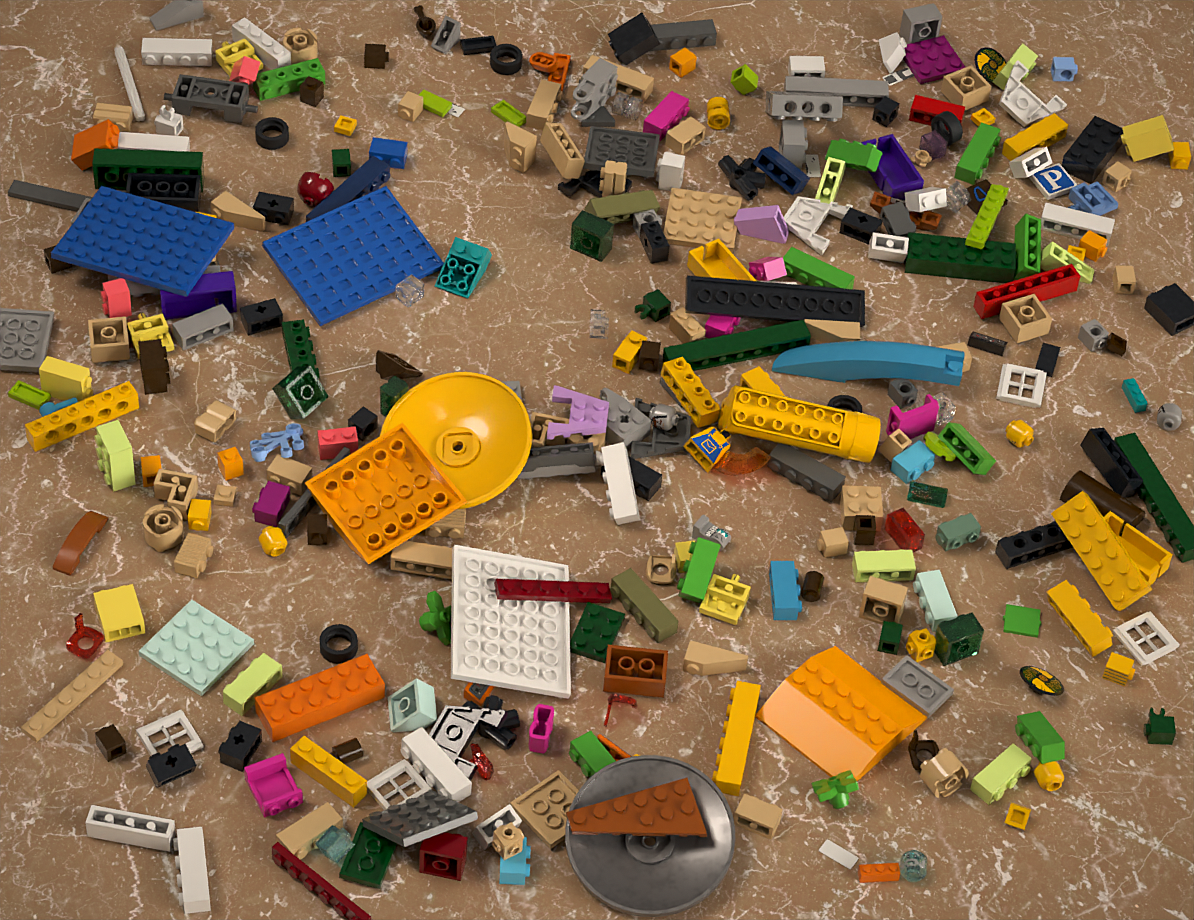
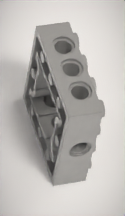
[765,91,843,121]

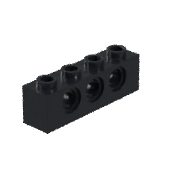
[995,521,1073,569]

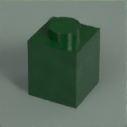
[331,149,351,177]
[877,621,903,655]

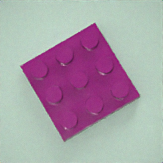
[903,35,966,84]

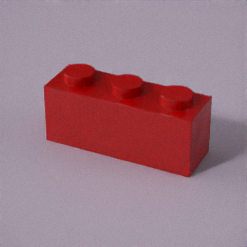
[909,95,966,130]

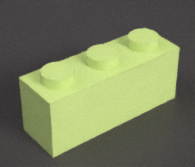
[993,43,1038,90]
[852,549,916,582]
[223,653,283,716]
[970,743,1032,805]

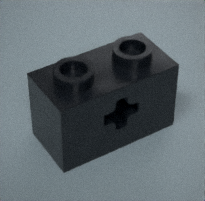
[253,191,294,226]
[839,207,882,245]
[640,221,670,264]
[240,298,283,336]
[218,720,262,772]
[146,743,197,788]

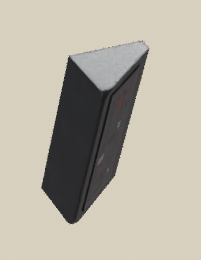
[967,331,1008,356]

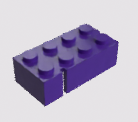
[861,134,924,201]
[159,271,237,320]

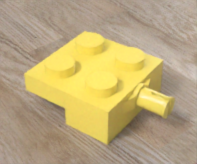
[215,38,263,76]
[127,313,175,359]
[699,574,751,625]

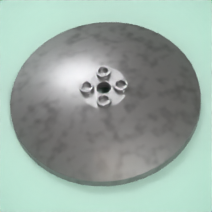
[565,755,735,917]

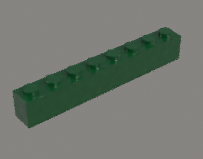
[662,320,811,371]
[1114,432,1194,563]

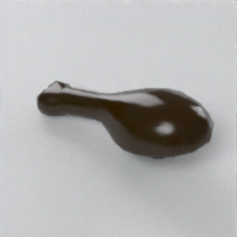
[414,5,436,36]

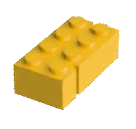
[687,238,756,281]
[1104,511,1173,586]

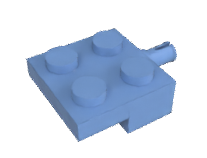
[1068,181,1119,216]

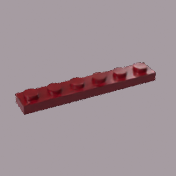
[494,578,612,604]
[272,842,371,920]

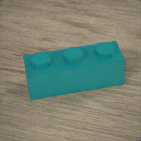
[1121,378,1148,413]

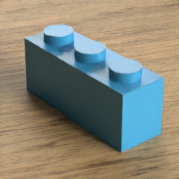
[769,561,802,620]

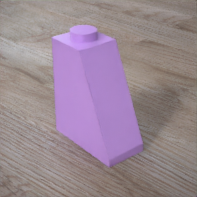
[734,205,789,244]

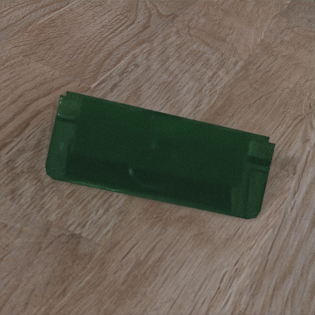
[907,481,948,508]

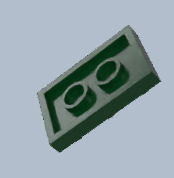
[570,602,625,663]
[339,822,398,889]

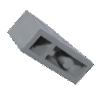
[150,0,204,31]

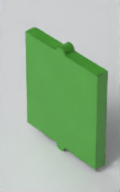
[1003,604,1041,638]

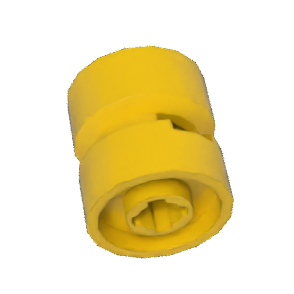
[707,97,730,130]

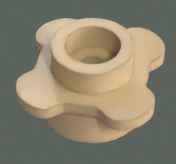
[911,150,932,167]

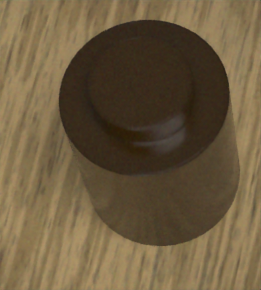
[801,571,824,602]
[330,738,363,764]

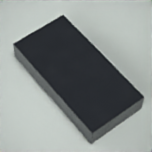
[460,36,497,55]
[1035,343,1061,377]

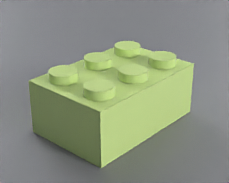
[94,420,136,492]

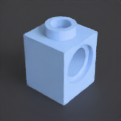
[1050,57,1078,81]

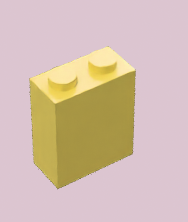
[1121,115,1174,162]
[39,356,93,402]
[93,584,145,642]

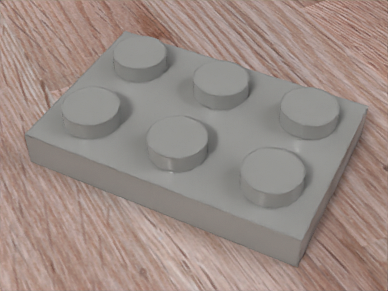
[881,655,954,718]

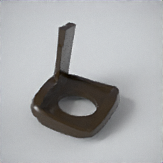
[908,730,939,771]

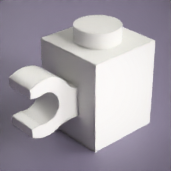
[154,105,183,136]

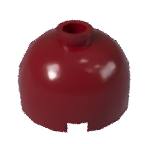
[297,172,334,206]

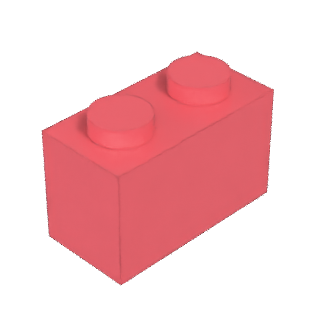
[229,56,260,85]
[100,278,132,318]
[317,427,358,460]

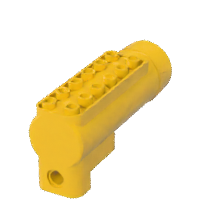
[718,385,880,463]

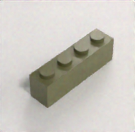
[584,190,660,227]
[610,568,678,643]

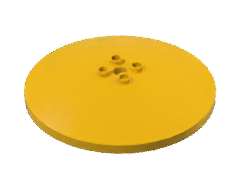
[380,372,532,509]

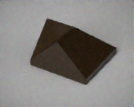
[376,350,423,381]

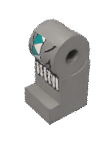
[692,515,731,551]

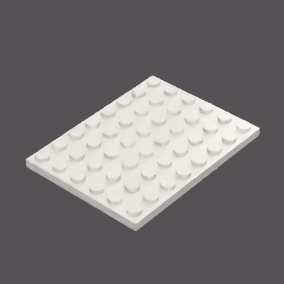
[451,545,571,699]

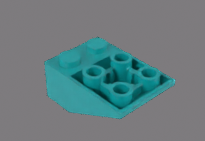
[434,237,492,299]

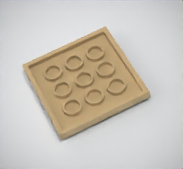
[663,188,742,253]

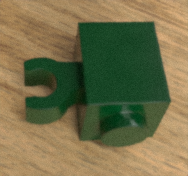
[634,289,671,322]
[1143,707,1176,745]

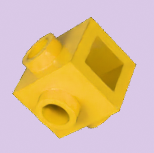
[906,628,936,663]

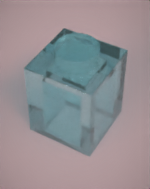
[315,825,354,863]

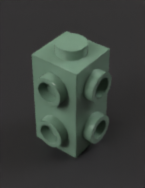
[935,513,981,551]

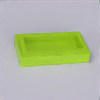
[419,89,453,117]
[491,100,526,127]
[8,380,51,410]

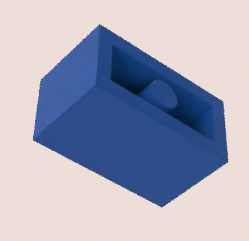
[369,137,408,169]

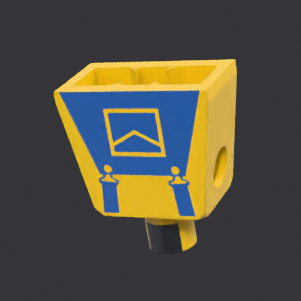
[684,427,730,473]

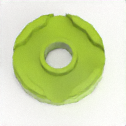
[923,432,956,461]

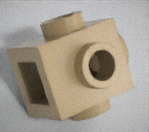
[492,822,524,860]

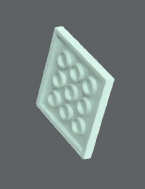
[139,600,254,696]

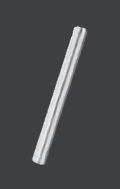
[114,46,145,122]

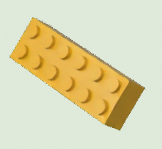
[1051,491,1153,612]

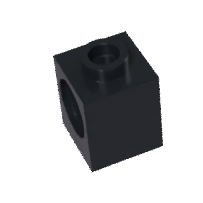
[872,96,900,127]
[348,406,378,441]

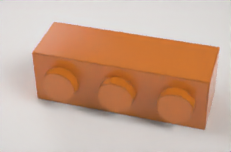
[858,863,900,883]

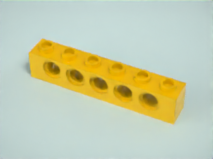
[25,381,139,452]

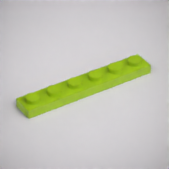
[965,184,1009,249]

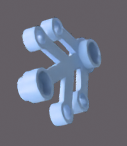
[250,423,304,462]

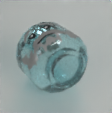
[900,850,928,882]

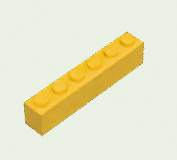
[712,681,761,796]

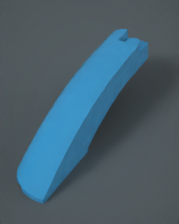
[772,341,965,386]

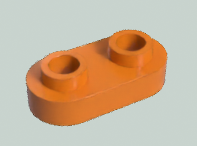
[529,52,559,73]

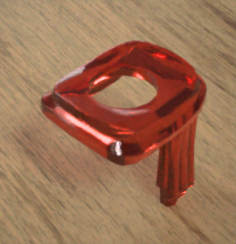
[66,613,104,659]
[603,693,638,727]
[469,743,494,781]

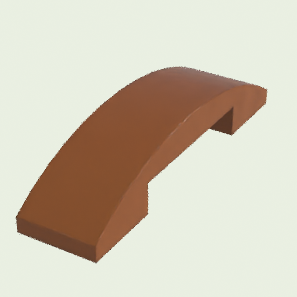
[870,191,942,230]
[53,511,109,576]

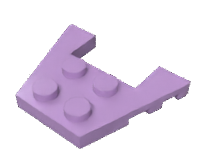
[547,385,609,439]

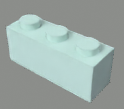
[913,570,958,632]

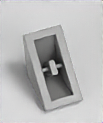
[431,15,461,54]

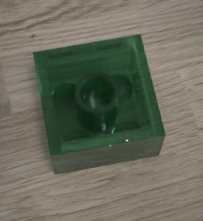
[570,210,614,262]
[272,366,329,419]
[934,612,984,666]

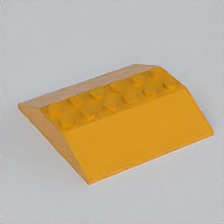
[305,422,467,564]
[755,646,927,781]

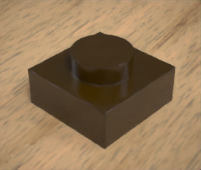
[1106,332,1127,357]

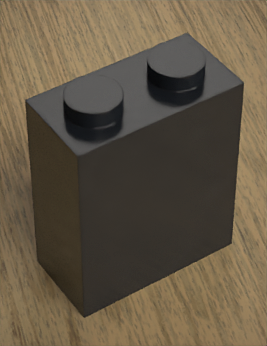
[608,13,660,65]
[1144,283,1194,336]

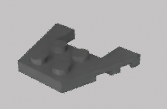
[631,398,691,459]

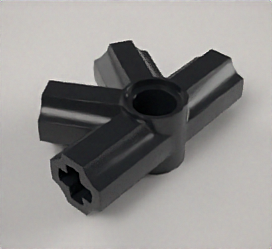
[718,155,766,201]
[462,695,520,750]

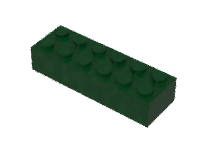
[92,148,205,193]
[905,232,1016,283]

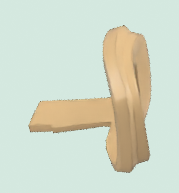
[646,554,676,584]

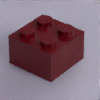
[419,832,468,881]

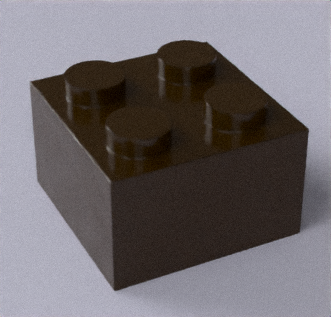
[138,339,171,395]

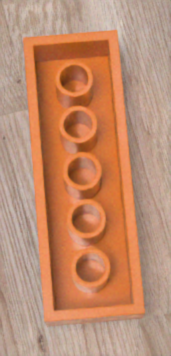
[255,654,385,742]

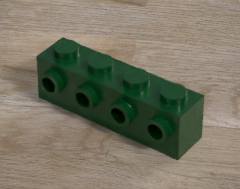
[282,319,320,390]

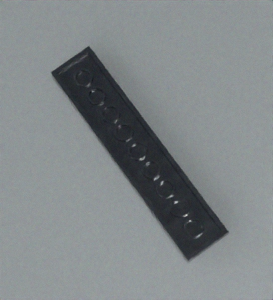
[685,275,865,327]

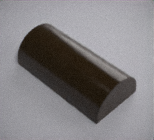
[1060,470,1145,536]

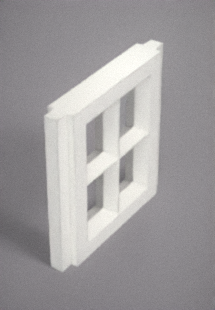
[996,364,1047,408]
[1112,611,1180,666]
[136,710,204,765]
[367,759,432,810]

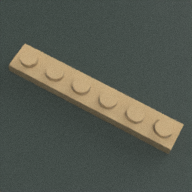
[21,650,123,743]

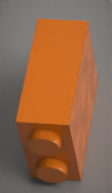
[71,119,120,171]

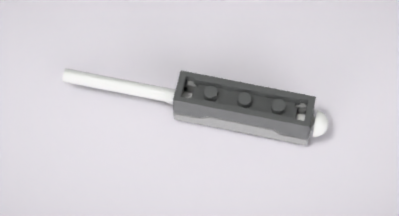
[518,442,602,479]

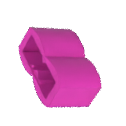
[528,704,554,754]

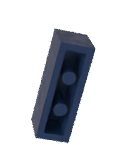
[753,146,810,195]

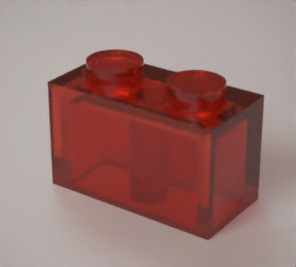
[884,507,925,553]

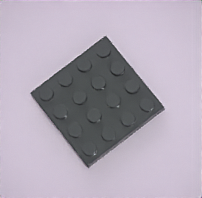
[583,126,660,177]
[362,791,478,847]

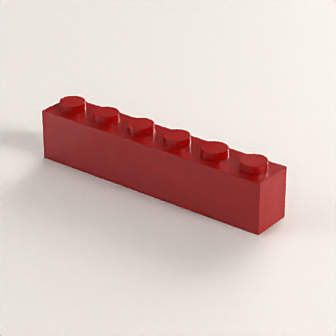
[973,264,1081,319]

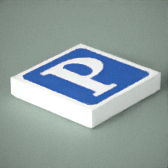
[1029,163,1077,200]

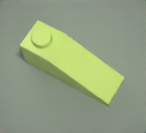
[815,157,846,204]
[1040,241,1094,284]

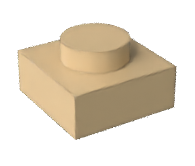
[213,485,237,507]

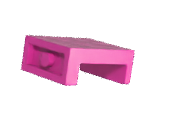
[886,394,939,439]
[244,753,303,818]

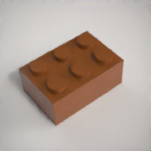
[603,645,668,698]

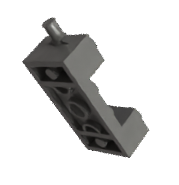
[164,74,258,123]

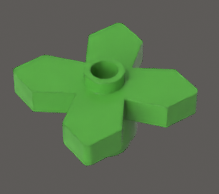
[419,591,451,645]
[811,770,859,809]

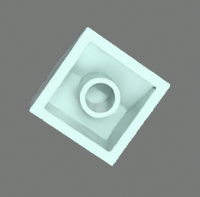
[388,678,437,732]

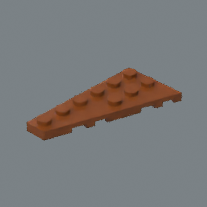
[566,777,707,837]

